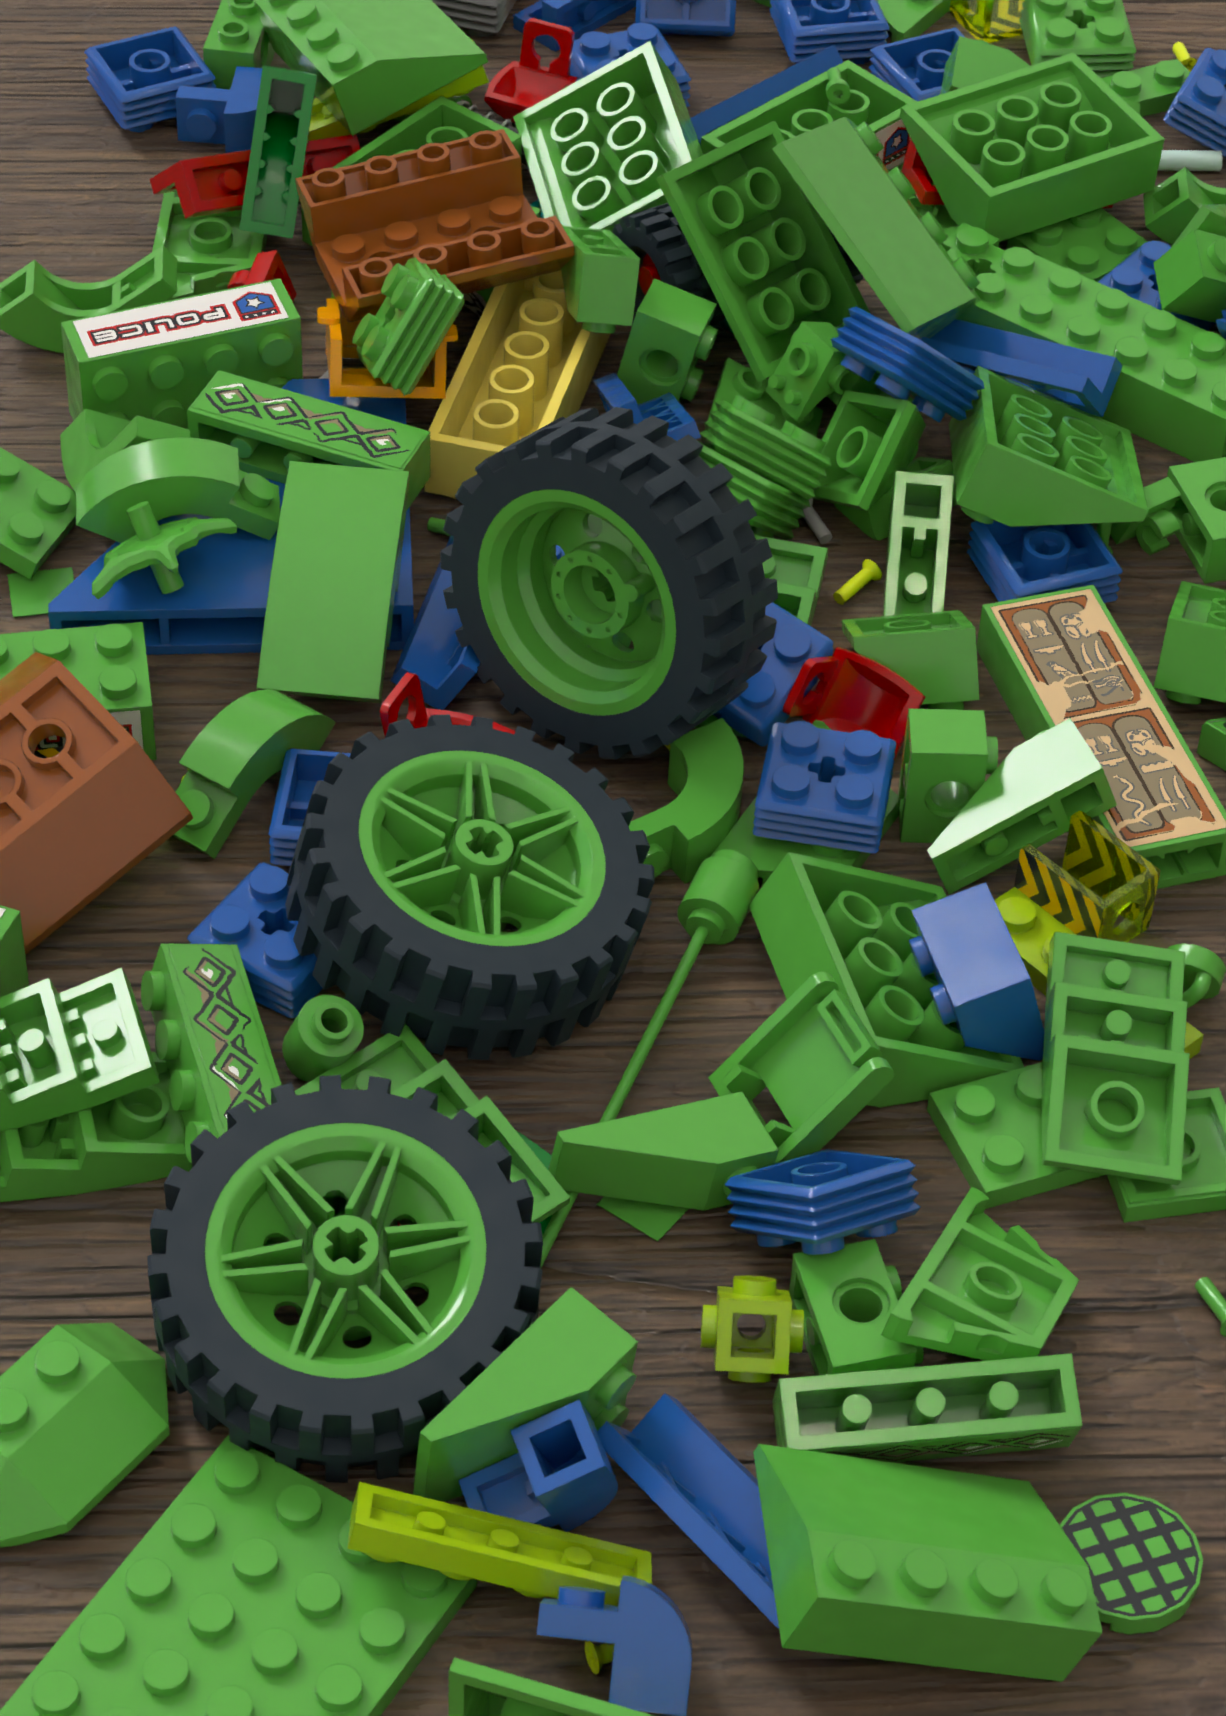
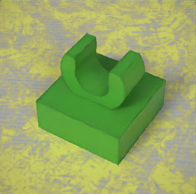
[1110,476,1181,555]

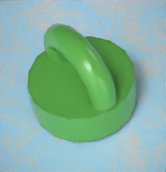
[1167,943,1226,1009]

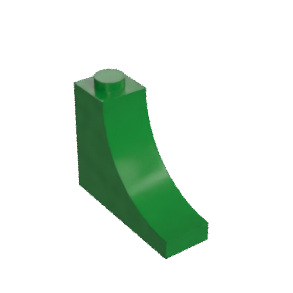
[239,65,317,239]

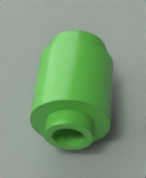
[282,995,364,1082]

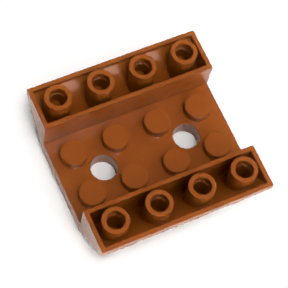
[295,129,575,323]
[0,652,193,955]

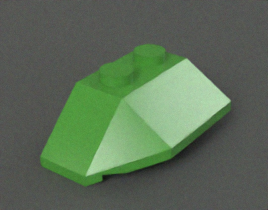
[0,1322,170,1547]

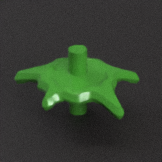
[92,501,237,599]

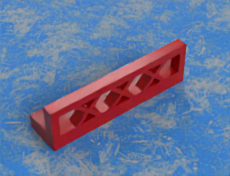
[149,134,361,219]

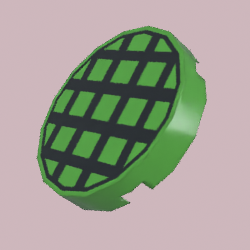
[1060,1492,1203,1634]

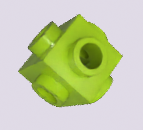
[701,1275,804,1383]

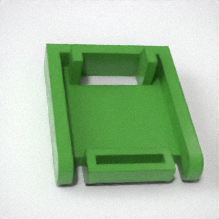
[708,971,895,1164]

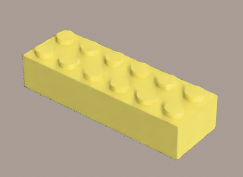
[425,270,611,499]

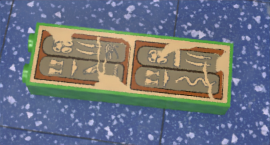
[976,585,1226,899]

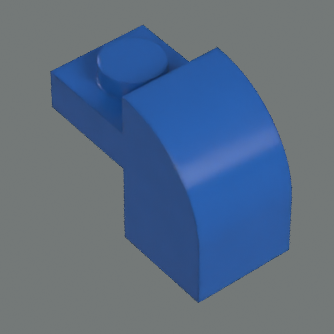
[175,66,262,153]
[458,1400,618,1532]
[537,1575,693,1716]

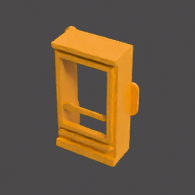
[317,298,458,399]

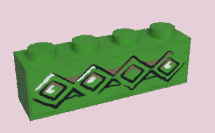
[187,370,431,511]
[141,943,282,1163]
[772,1353,1083,1462]

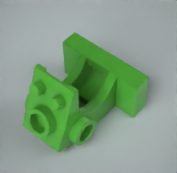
[765,321,913,423]

